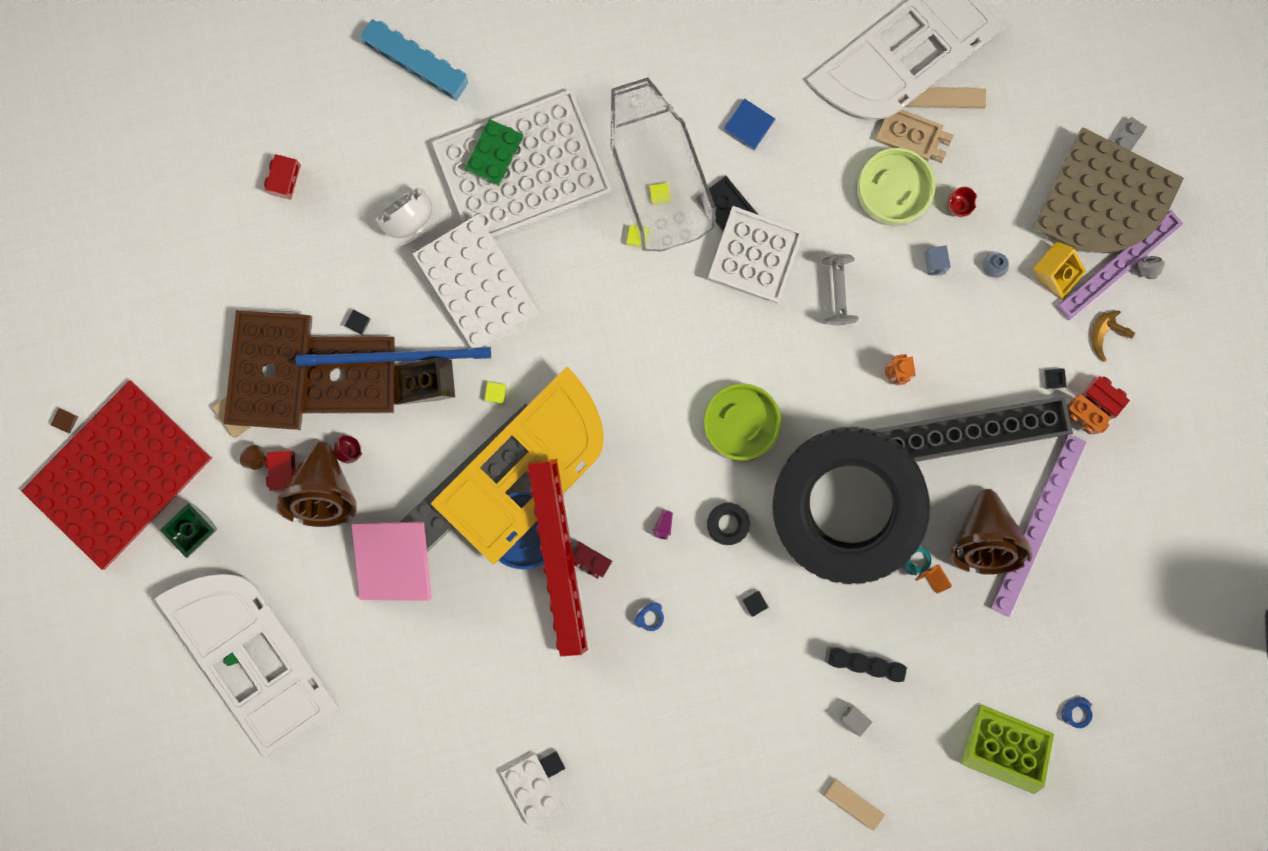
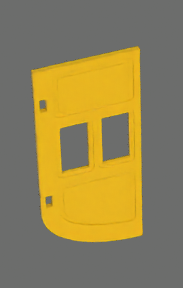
[430,366,604,565]

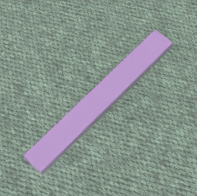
[1056,210,1183,320]

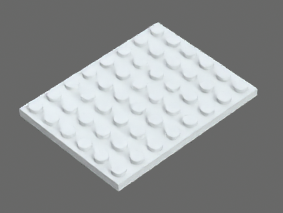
[432,89,613,238]

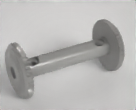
[821,254,859,326]

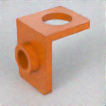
[915,564,952,594]

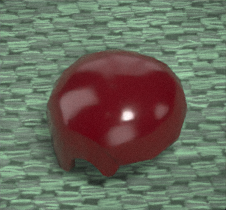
[333,435,362,464]

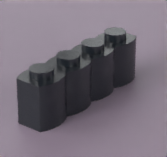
[824,647,907,682]

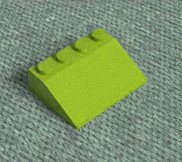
[961,704,1054,794]

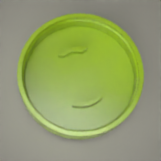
[704,384,781,461]

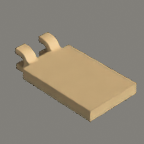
[876,110,954,163]

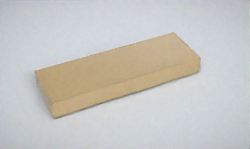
[825,779,885,831]

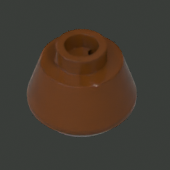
[240,445,265,470]

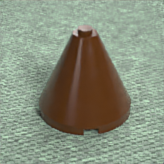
[276,442,357,527]
[950,489,1032,575]

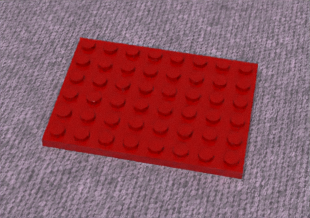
[21,380,213,570]

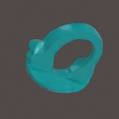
[904,547,931,575]

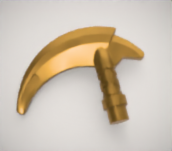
[1091,310,1135,362]

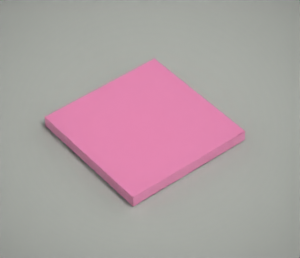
[352,522,432,601]

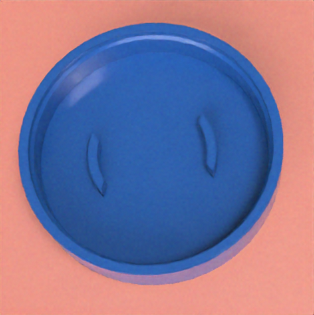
[498,492,544,569]

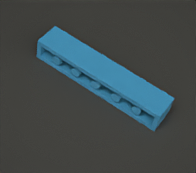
[360,19,469,101]

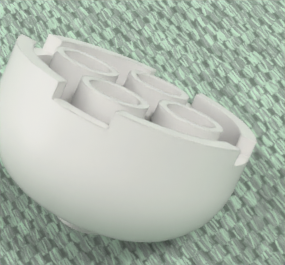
[375,187,432,238]

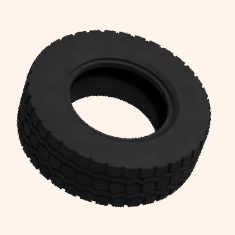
[772,427,930,585]

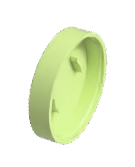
[857,148,935,226]

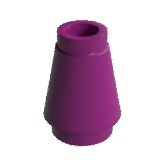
[652,510,673,540]

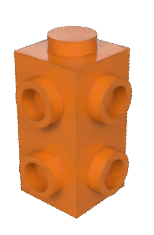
[885,354,916,385]
[1067,394,1111,435]

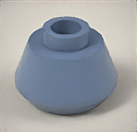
[983,252,1009,278]

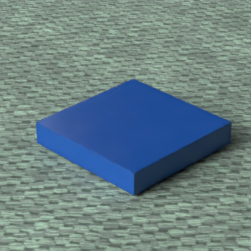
[724,98,776,151]

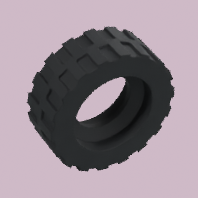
[707,503,750,545]

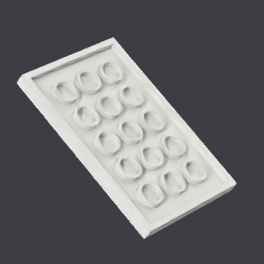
[413,214,539,349]

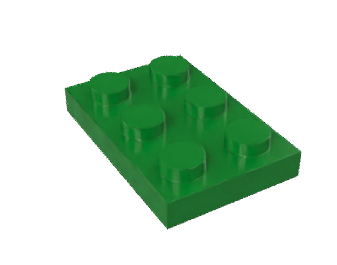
[465,119,524,186]

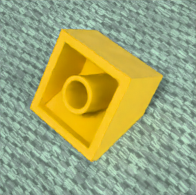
[1033,241,1086,299]

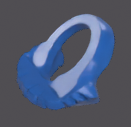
[634,602,664,631]
[1061,697,1093,728]

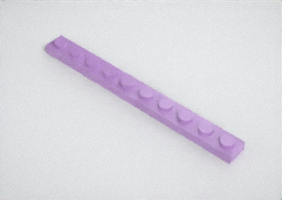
[990,434,1086,617]

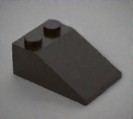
[395,358,455,405]

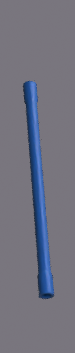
[296,347,491,366]

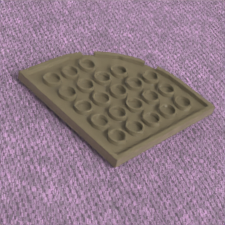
[1032,127,1184,254]

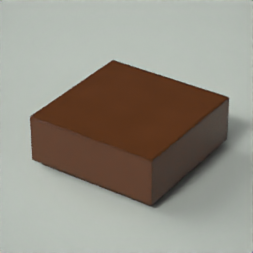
[51,408,78,433]

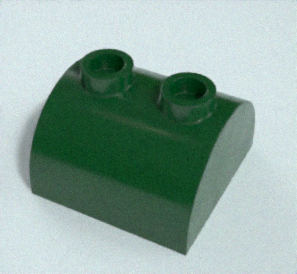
[160,503,217,558]

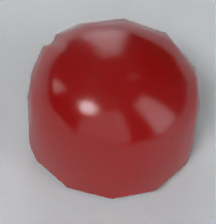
[948,186,977,218]

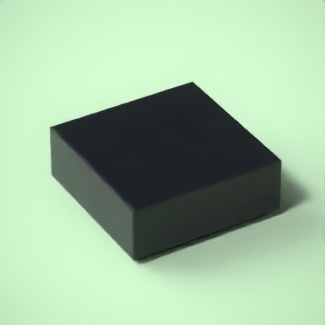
[344,309,371,335]
[1044,368,1067,390]
[742,590,769,617]
[539,750,566,778]

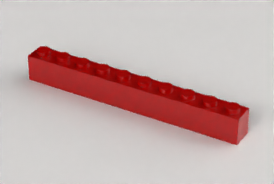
[527,459,588,657]

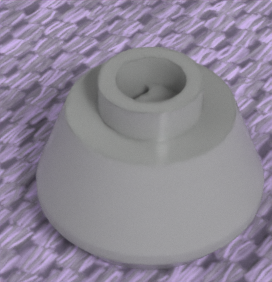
[1138,256,1165,279]

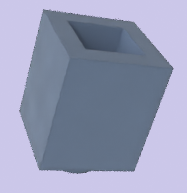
[924,245,951,276]

